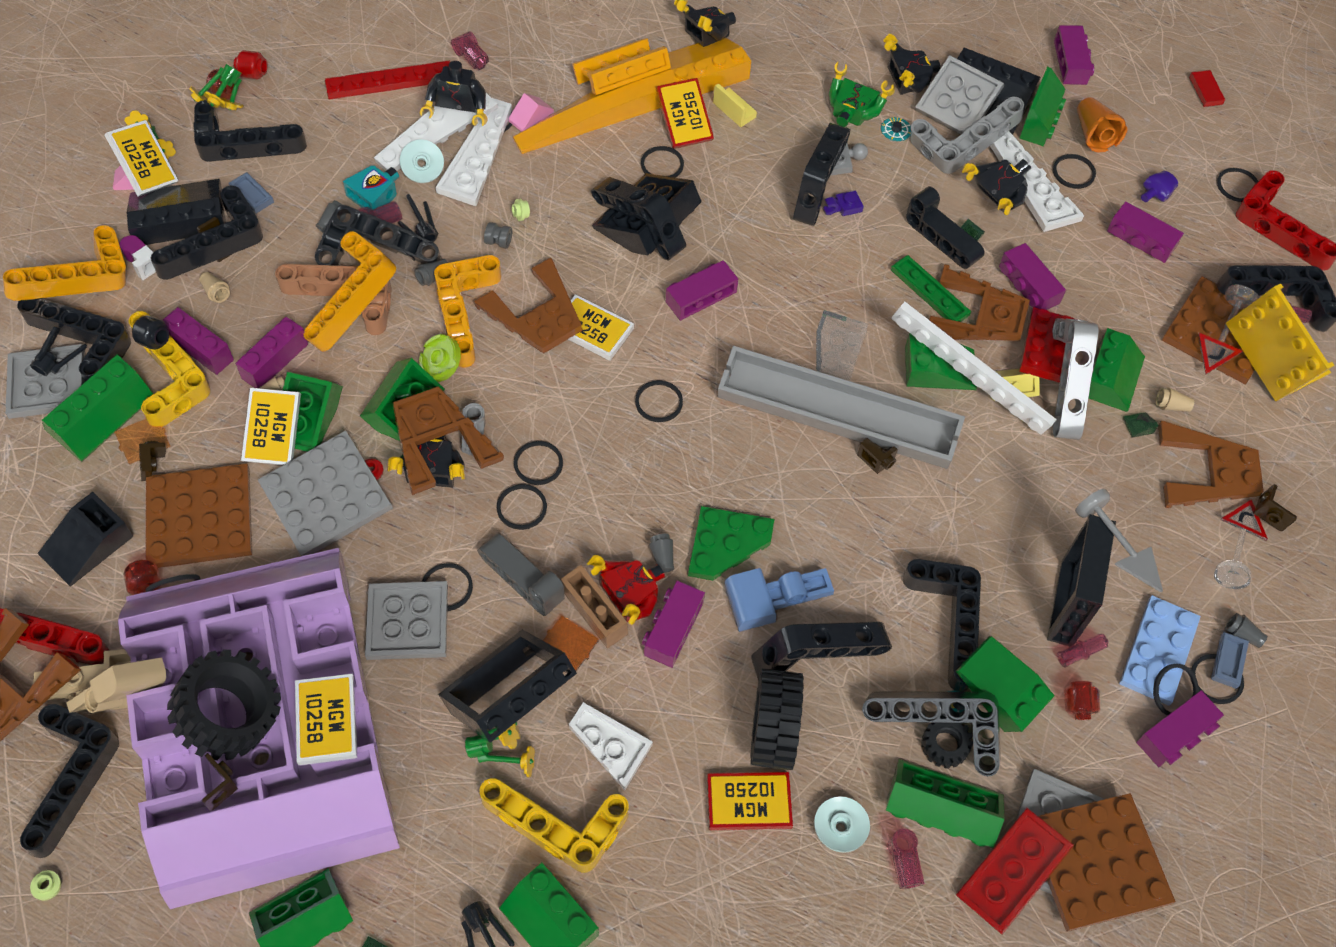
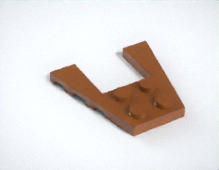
[474,257,583,354]
[929,264,1030,341]
[393,387,504,495]
[1158,421,1264,508]
[0,608,81,741]

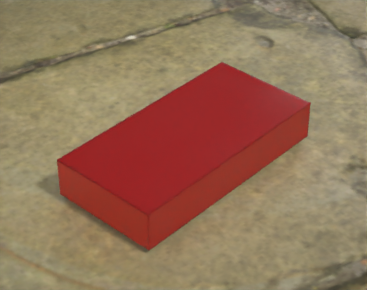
[1189,70,1225,107]

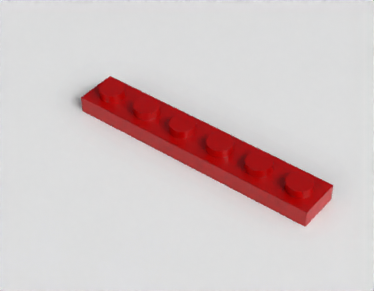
[325,60,450,100]

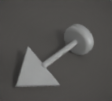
[1075,489,1163,592]

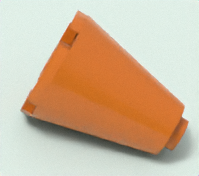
[1077,97,1128,153]

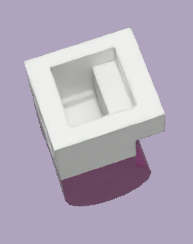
[119,235,155,280]

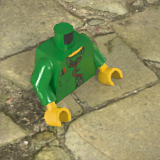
[829,62,895,127]

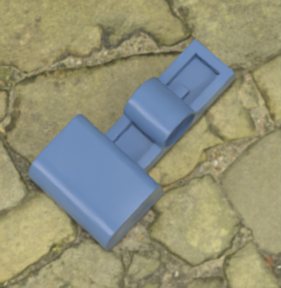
[725,568,834,632]

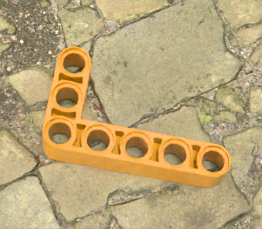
[3,225,126,301]
[304,231,396,352]

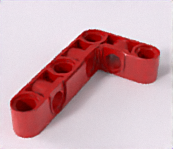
[1236,170,1336,270]
[0,608,110,665]

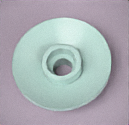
[400,139,444,183]
[814,797,870,853]

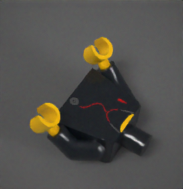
[674,0,736,47]
[883,34,940,95]
[420,61,488,126]
[962,159,1031,215]
[387,435,465,488]

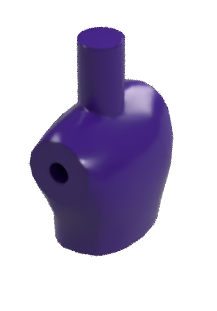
[1141,171,1178,202]

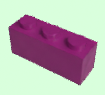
[1054,25,1094,85]
[1107,201,1184,263]
[999,243,1066,310]
[665,260,739,321]
[163,307,234,375]
[235,317,308,389]
[642,581,705,668]
[1136,690,1224,768]

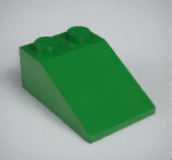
[905,333,977,390]
[282,372,343,452]
[956,636,1055,732]

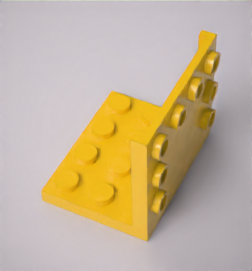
[1226,284,1335,402]

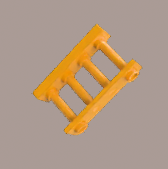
[572,38,671,95]

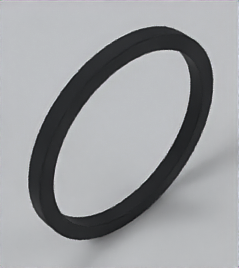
[641,146,684,178]
[1053,154,1096,189]
[1217,168,1259,202]
[635,380,683,422]
[514,441,563,485]
[497,484,547,530]
[422,563,473,611]
[146,574,201,592]
[1191,654,1244,704]
[1153,664,1199,715]

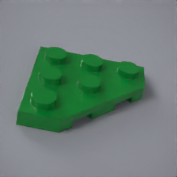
[688,506,775,581]

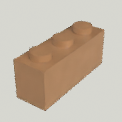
[560,565,628,649]

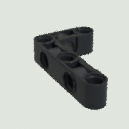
[193,100,307,162]
[793,123,851,226]
[591,177,686,261]
[315,205,441,266]
[1216,265,1336,332]
[751,622,892,681]

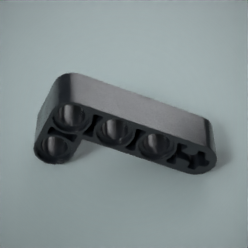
[906,186,985,269]

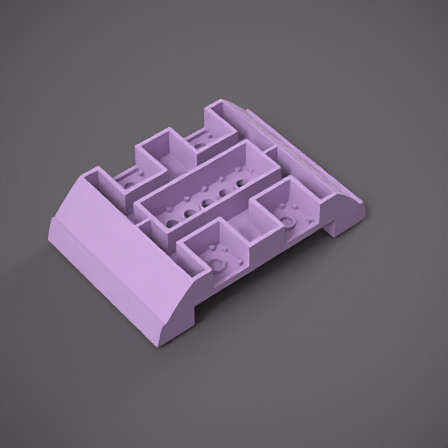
[118,548,400,909]

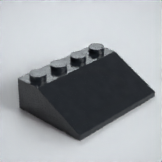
[957,47,1041,135]
[592,173,702,256]
[126,179,226,245]

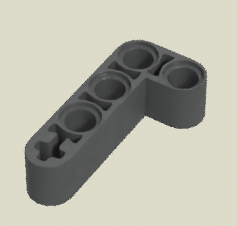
[477,533,565,616]

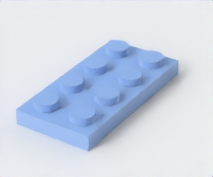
[1119,595,1201,706]

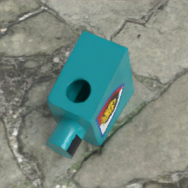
[343,166,399,217]

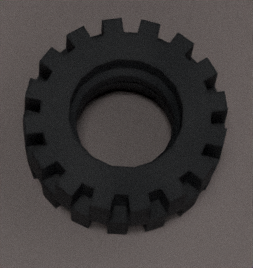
[921,722,973,769]

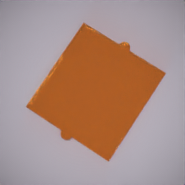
[114,419,171,465]
[543,616,599,671]

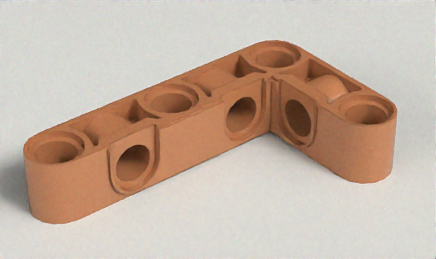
[275,264,392,335]

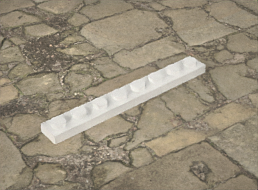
[891,301,1056,435]

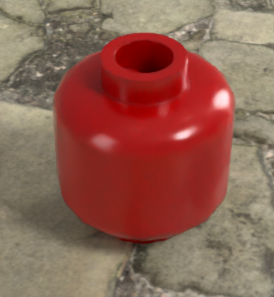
[234,50,268,79]

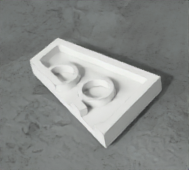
[569,702,653,790]

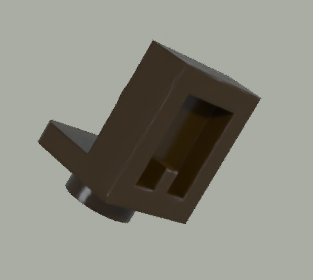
[857,438,898,474]
[139,441,166,481]

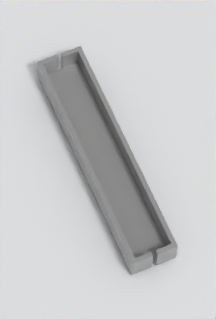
[718,346,965,469]

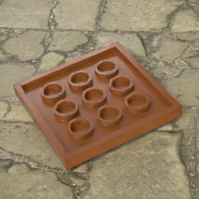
[1162,276,1255,385]
[146,463,253,569]
[1038,793,1176,932]

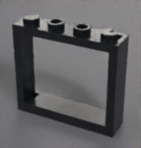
[1047,514,1116,647]
[438,629,577,743]

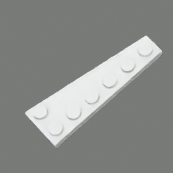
[374,93,498,171]
[436,98,512,206]
[990,131,1084,232]

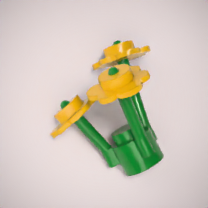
[189,64,244,110]

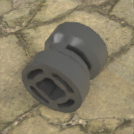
[484,222,513,249]

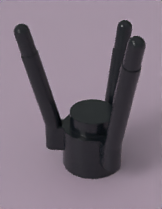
[398,194,439,242]
[30,326,87,376]
[461,901,515,947]

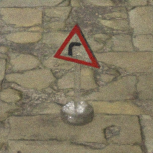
[1198,285,1259,375]
[1214,499,1268,589]

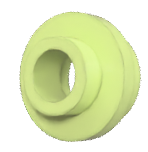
[512,199,530,221]
[30,870,61,901]

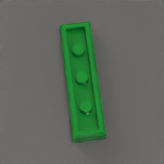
[891,255,971,322]

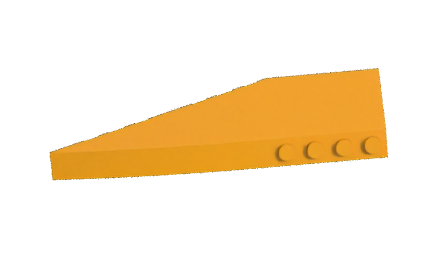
[513,38,751,154]

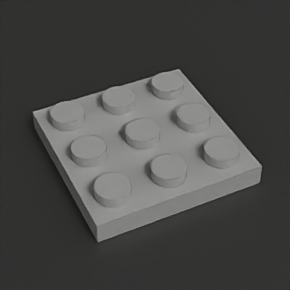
[915,55,1004,134]
[5,344,85,419]
[365,581,448,660]

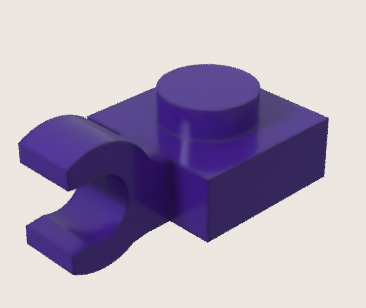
[823,190,864,216]

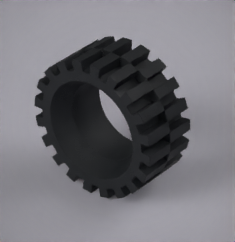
[167,649,281,761]
[750,668,804,770]

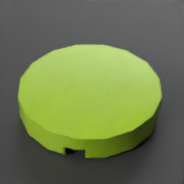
[419,334,461,382]

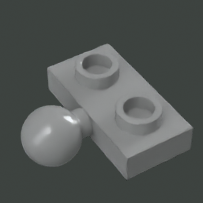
[831,143,868,175]

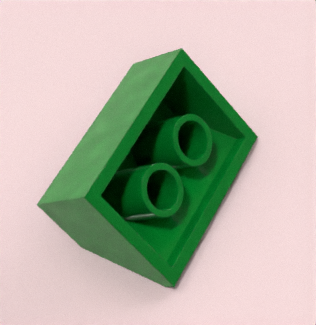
[1019,66,1066,147]
[1088,328,1145,412]
[360,358,445,441]
[499,862,599,947]
[249,868,353,947]

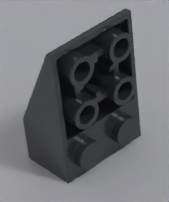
[37,492,133,587]

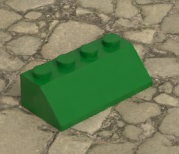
[42,355,153,462]
[886,759,1005,848]

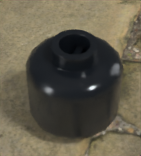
[132,315,169,350]

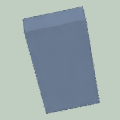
[229,172,274,214]
[1211,632,1249,689]

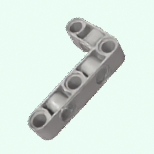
[910,97,1024,174]
[1053,318,1098,440]

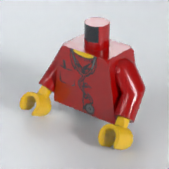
[587,555,665,625]

